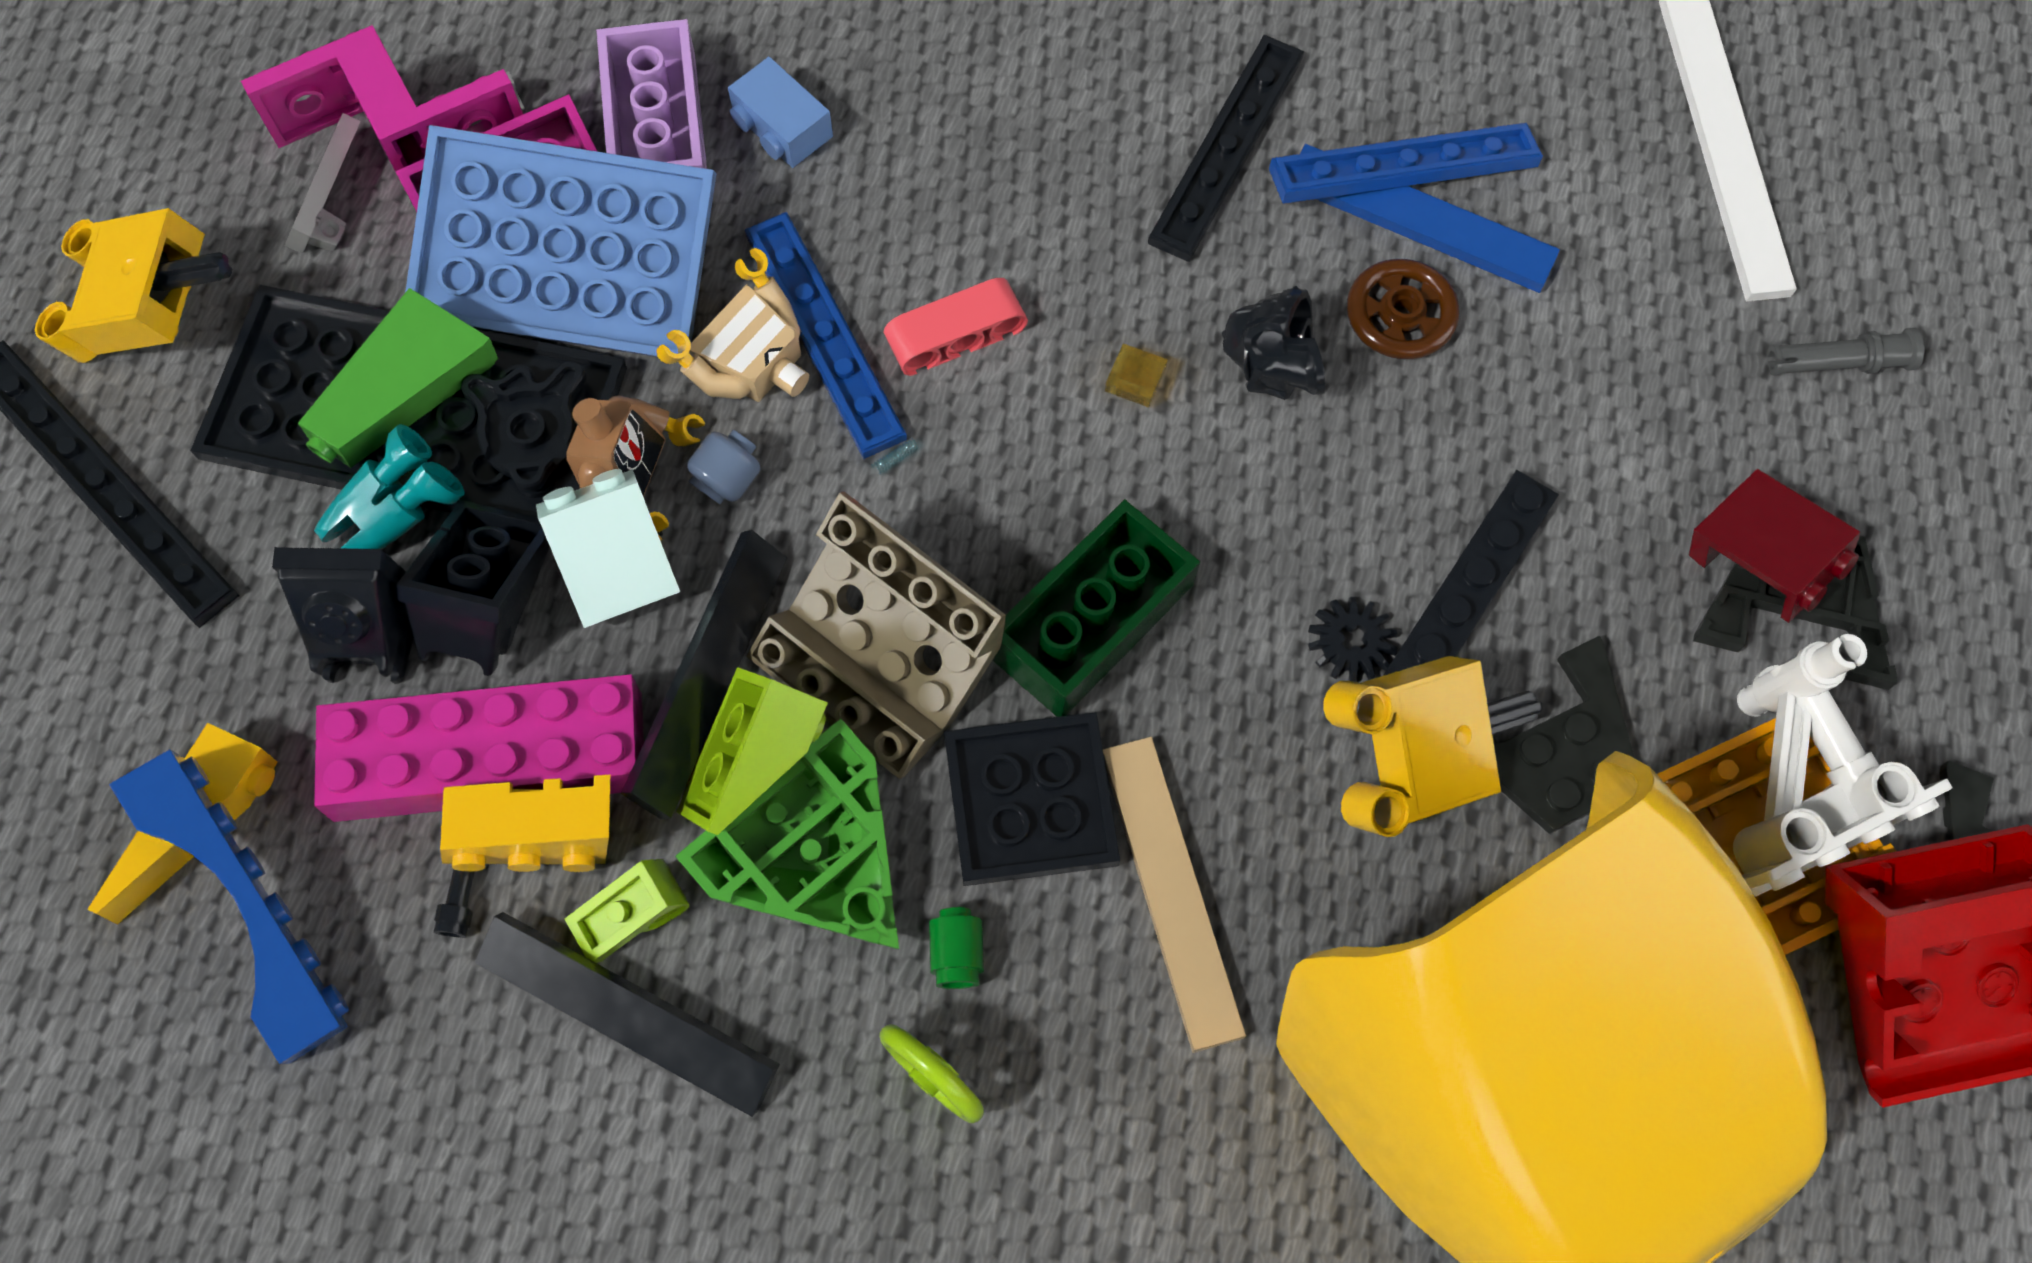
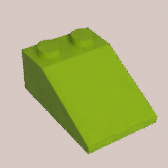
[676,667,828,835]

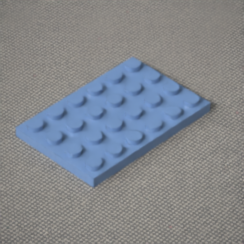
[405,125,717,357]

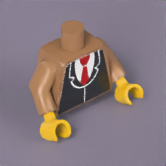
[567,395,705,541]

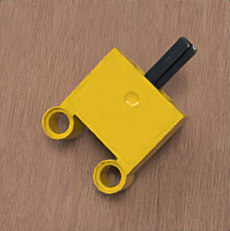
[35,208,233,363]
[1323,656,1542,837]

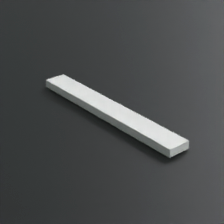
[1658,0,1797,302]

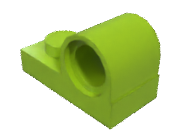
[564,859,690,963]

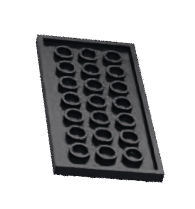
[190,284,627,517]

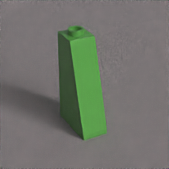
[298,288,498,468]

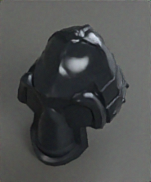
[1222,286,1326,400]

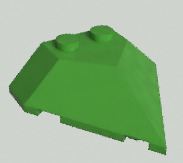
[675,718,899,950]

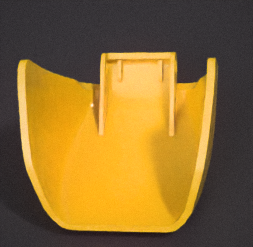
[1276,751,1827,1263]

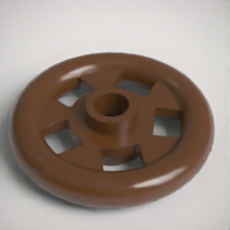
[1347,259,1459,359]

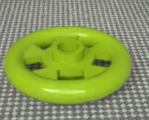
[879,1024,984,1123]

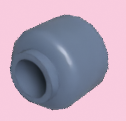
[687,430,761,505]

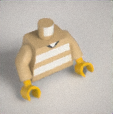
[657,248,810,402]

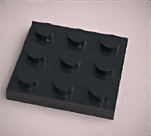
[944,712,1120,886]

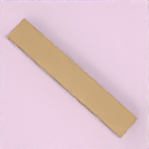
[1103,737,1246,1053]

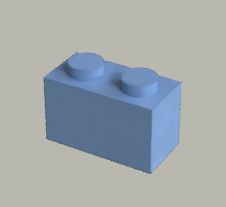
[728,56,833,168]

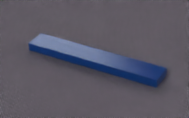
[1269,123,1543,204]
[1300,144,1560,293]
[745,212,907,459]

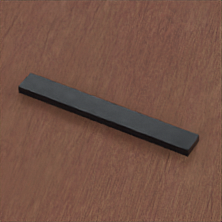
[0,340,240,628]

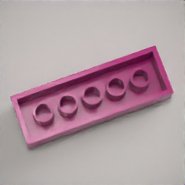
[314,674,644,822]

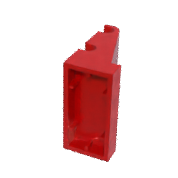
[1825,824,2032,1108]

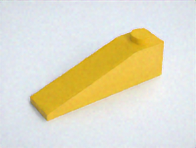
[87,723,278,925]

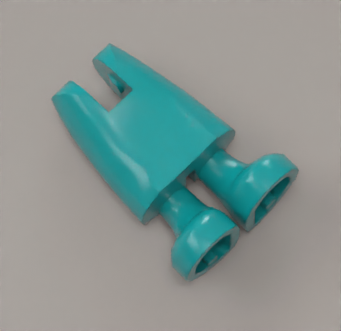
[314,424,464,549]

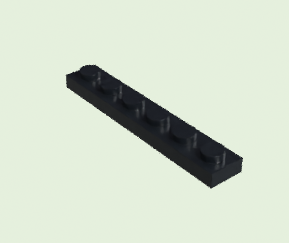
[1383,470,1559,676]

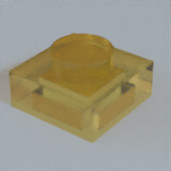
[1105,343,1168,408]

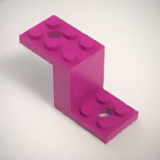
[241,25,523,192]

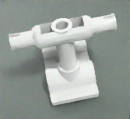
[1733,634,1953,896]

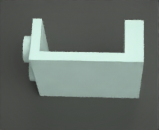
[536,469,680,628]

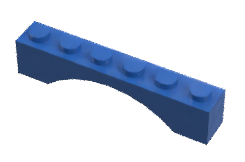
[109,749,349,1064]

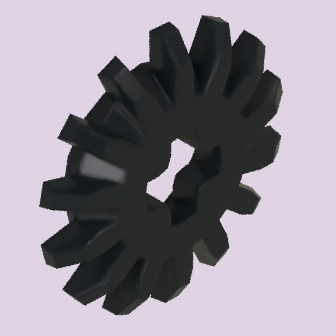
[1308,597,1398,682]

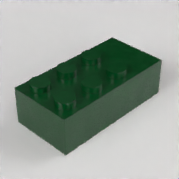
[992,499,1200,717]

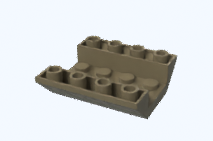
[746,492,1006,779]

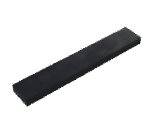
[1148,35,1304,262]
[621,530,787,819]
[475,912,780,1117]

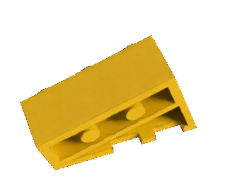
[440,774,611,872]

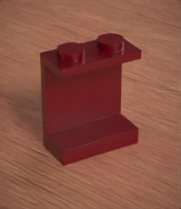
[1689,469,1860,623]

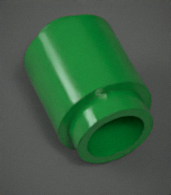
[929,907,984,989]

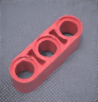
[883,278,1028,376]

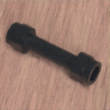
[433,869,475,938]

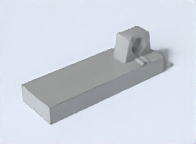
[284,113,361,252]

